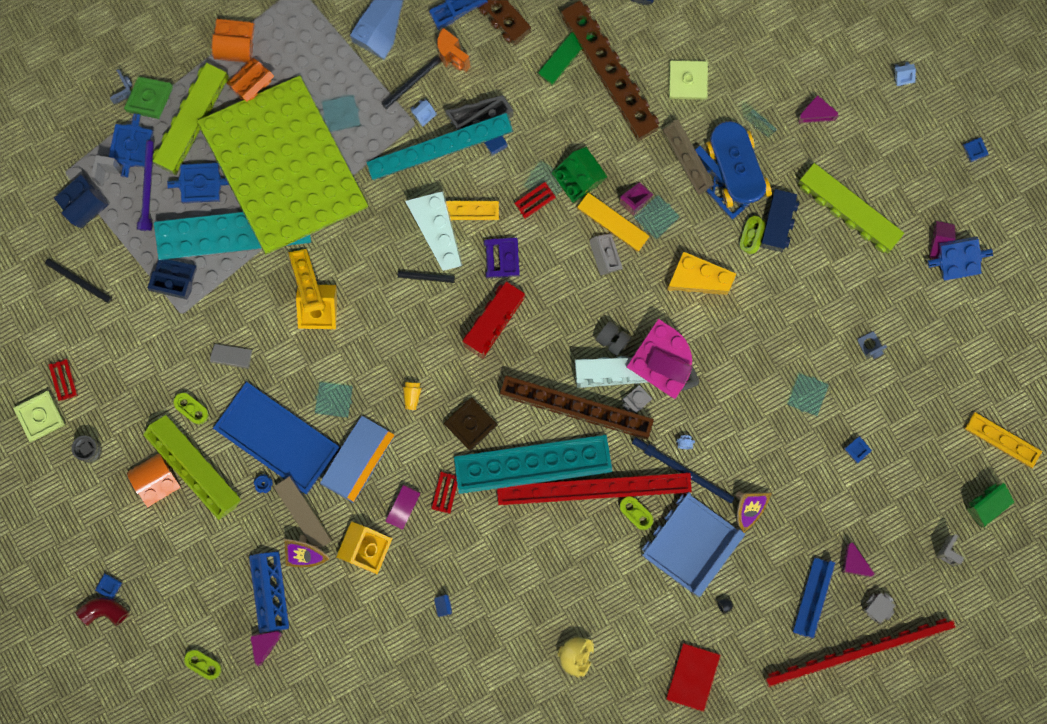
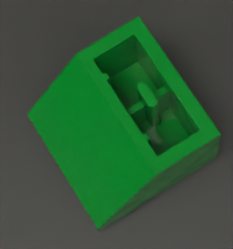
[552,147,608,203]
[966,482,1015,528]

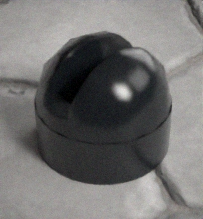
[717,598,733,615]

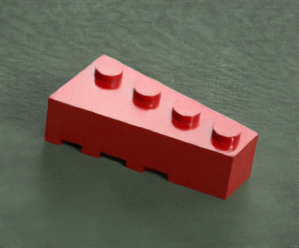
[463,281,526,359]

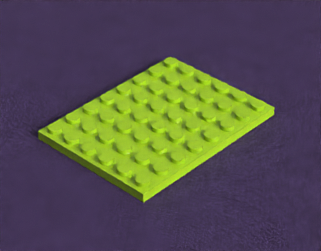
[197,75,368,255]

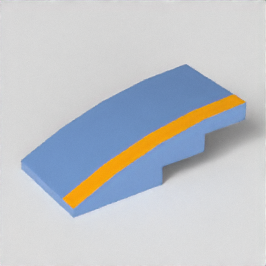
[320,416,395,503]

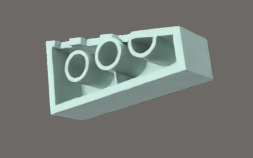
[405,192,463,271]
[575,356,649,388]

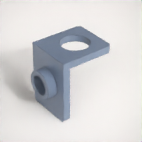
[110,69,132,105]
[857,332,887,359]

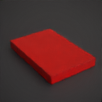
[666,643,721,712]

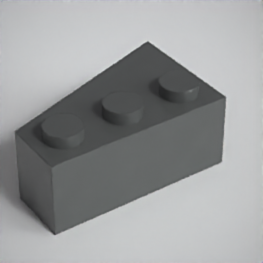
[445,95,514,131]

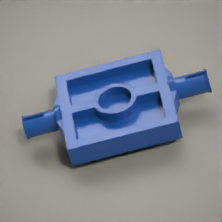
[109,114,154,178]
[167,163,229,203]
[927,236,993,281]

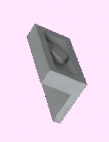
[91,155,122,186]
[936,534,964,567]

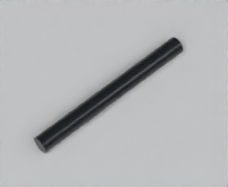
[382,56,441,110]
[45,258,112,304]

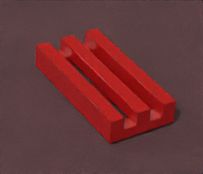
[514,182,556,219]
[49,359,78,401]
[432,472,458,514]

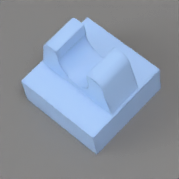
[895,62,916,86]
[411,100,437,126]

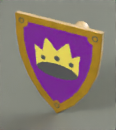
[736,491,771,533]
[284,535,330,568]

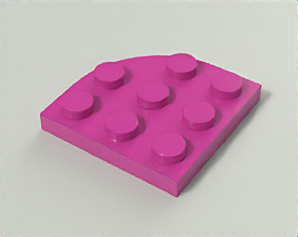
[627,319,692,399]

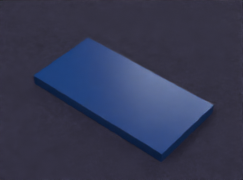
[213,382,340,495]

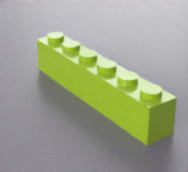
[153,62,229,176]
[798,163,905,254]
[143,415,241,520]

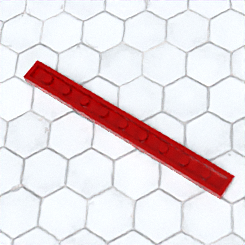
[497,473,692,506]
[765,618,956,687]

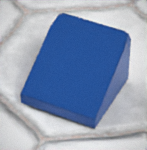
[484,136,508,156]
[434,595,452,617]

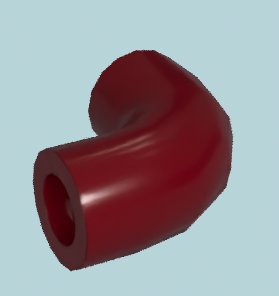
[75,597,130,626]

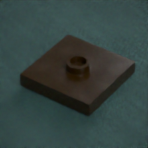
[443,397,498,451]

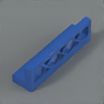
[696,146,750,220]
[249,552,289,633]
[792,558,836,638]

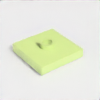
[669,61,708,100]
[13,391,65,442]

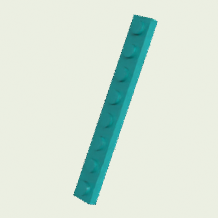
[367,113,514,180]

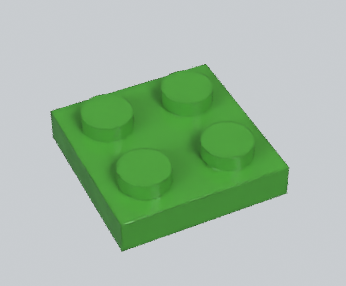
[124,77,173,119]

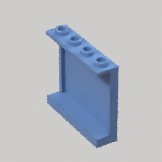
[642,493,745,598]

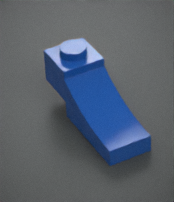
[429,0,488,30]

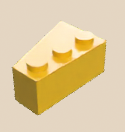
[668,252,736,295]

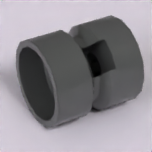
[596,321,632,357]
[72,436,102,463]

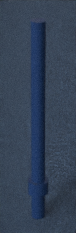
[632,437,735,504]

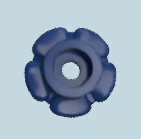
[254,474,273,493]

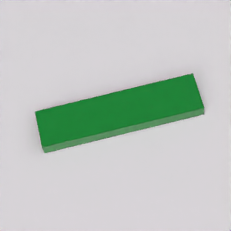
[538,19,593,86]

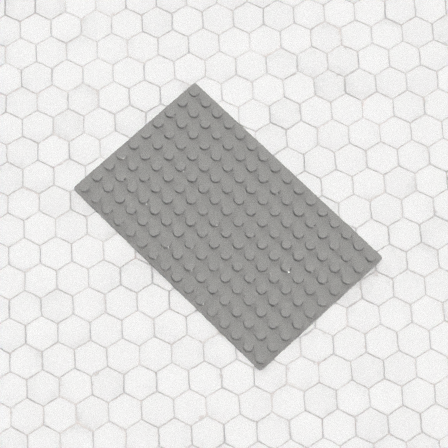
[66,0,415,314]

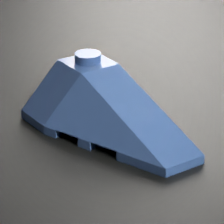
[350,0,403,60]

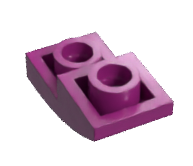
[647,349,693,384]
[385,484,421,530]

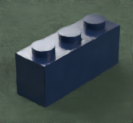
[760,189,799,252]

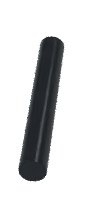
[398,270,455,283]

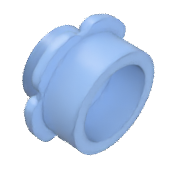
[676,435,695,450]

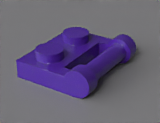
[484,238,520,279]

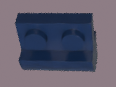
[54,174,109,228]
[147,259,197,300]

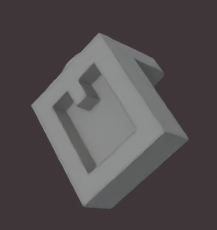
[622,385,652,414]

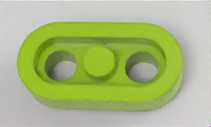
[740,216,766,254]
[173,393,209,425]
[620,497,653,530]
[184,650,222,680]

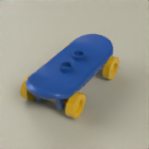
[705,121,772,208]

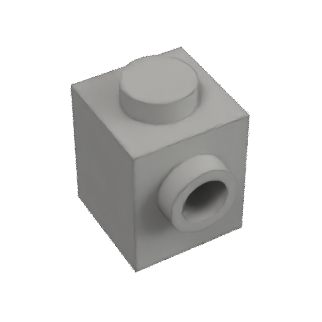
[863,593,896,624]

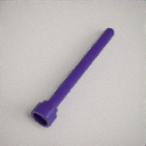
[137,140,154,231]

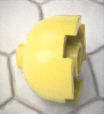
[558,637,594,677]

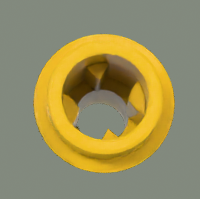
[403,382,422,410]

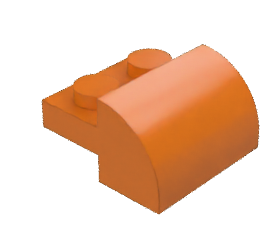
[212,19,255,63]
[437,28,471,72]
[226,58,274,102]
[127,453,181,507]

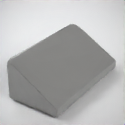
[590,233,623,275]
[210,344,252,369]

